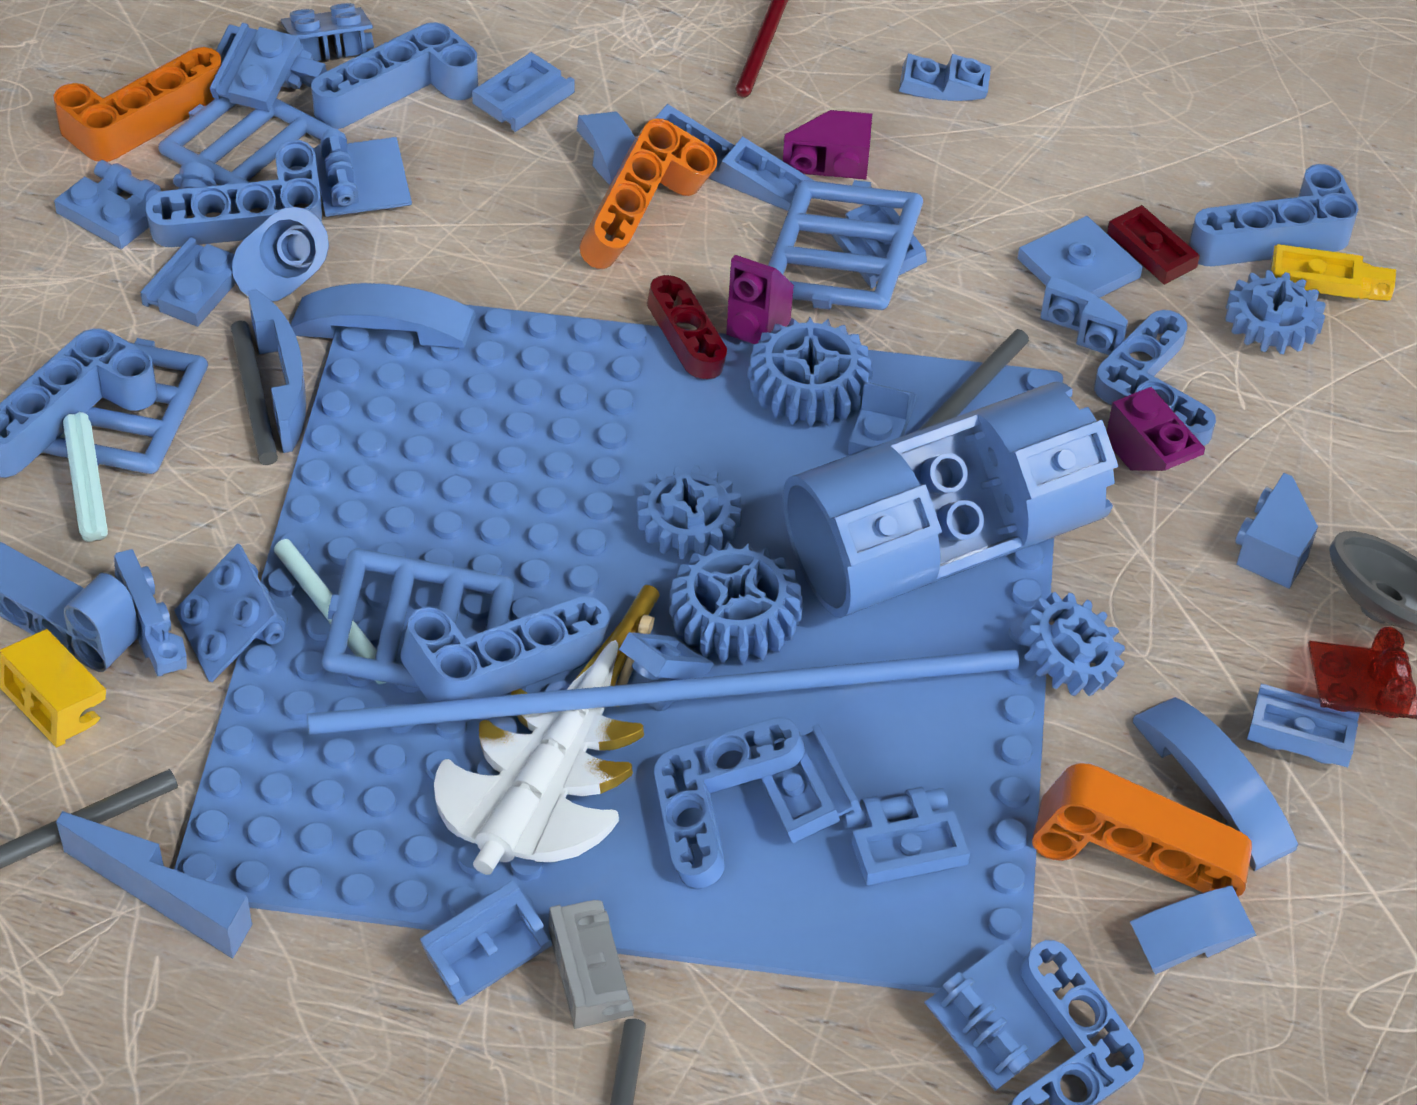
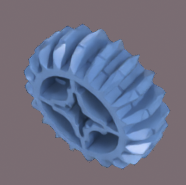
[748,317,873,428]
[669,541,803,665]

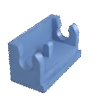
[420,879,552,1005]

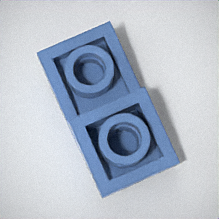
[899,53,991,101]
[577,111,635,185]
[1040,276,1128,355]
[1130,886,1257,975]

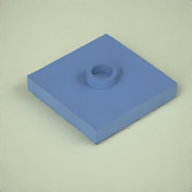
[1017,216,1143,298]

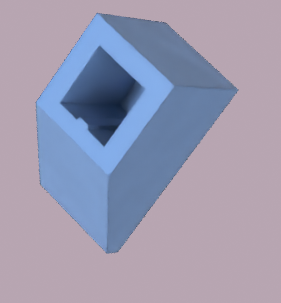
[1235,473,1318,589]

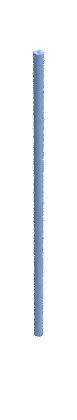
[307,649,1019,735]

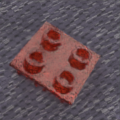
[1308,626,1417,719]

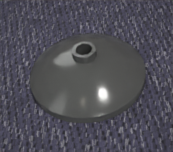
[1329,531,1417,631]

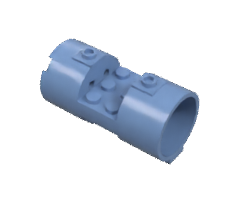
[783,382,1119,618]

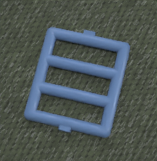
[158,96,347,209]
[768,180,923,310]
[42,338,208,474]
[322,548,514,689]

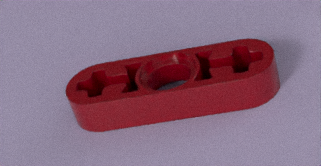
[647,275,727,379]

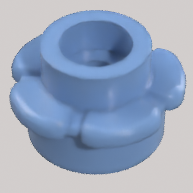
[173,162,217,189]

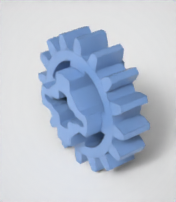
[1225,270,1326,354]
[637,465,742,559]
[1019,592,1125,696]

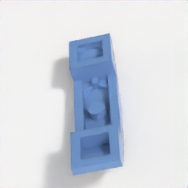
[291,283,475,348]
[247,289,307,453]
[1133,697,1298,871]

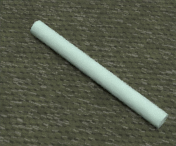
[274,539,386,684]

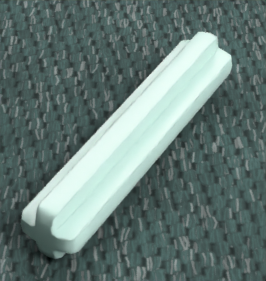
[63,412,108,542]

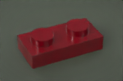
[1107,205,1200,285]

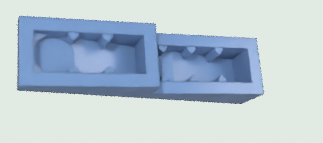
[654,104,814,211]
[56,811,252,959]

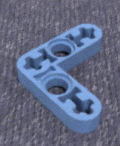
[1094,310,1216,446]
[654,717,805,889]
[1008,940,1144,1105]

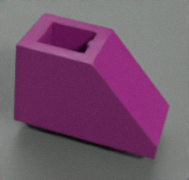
[783,110,873,180]
[726,255,794,344]
[1106,387,1205,471]

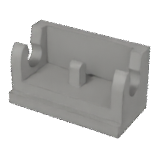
[548,900,634,1029]

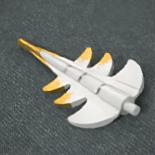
[434,585,660,875]

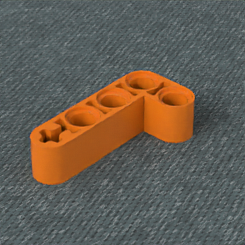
[53,47,222,162]
[579,118,717,269]
[1032,763,1252,897]

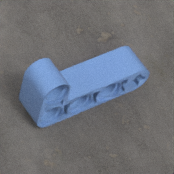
[311,22,478,129]
[146,140,322,247]
[1189,164,1359,266]
[0,329,158,478]
[0,542,139,672]
[400,596,610,702]

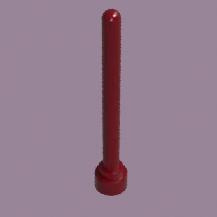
[735,0,788,98]

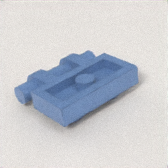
[54,160,161,250]
[842,787,970,886]

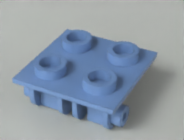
[281,3,374,61]
[313,128,412,217]
[174,543,286,682]
[924,939,1077,1091]

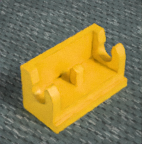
[0,629,106,748]

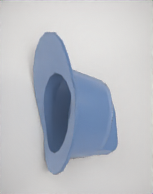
[232,207,329,301]

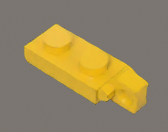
[1271,244,1396,300]

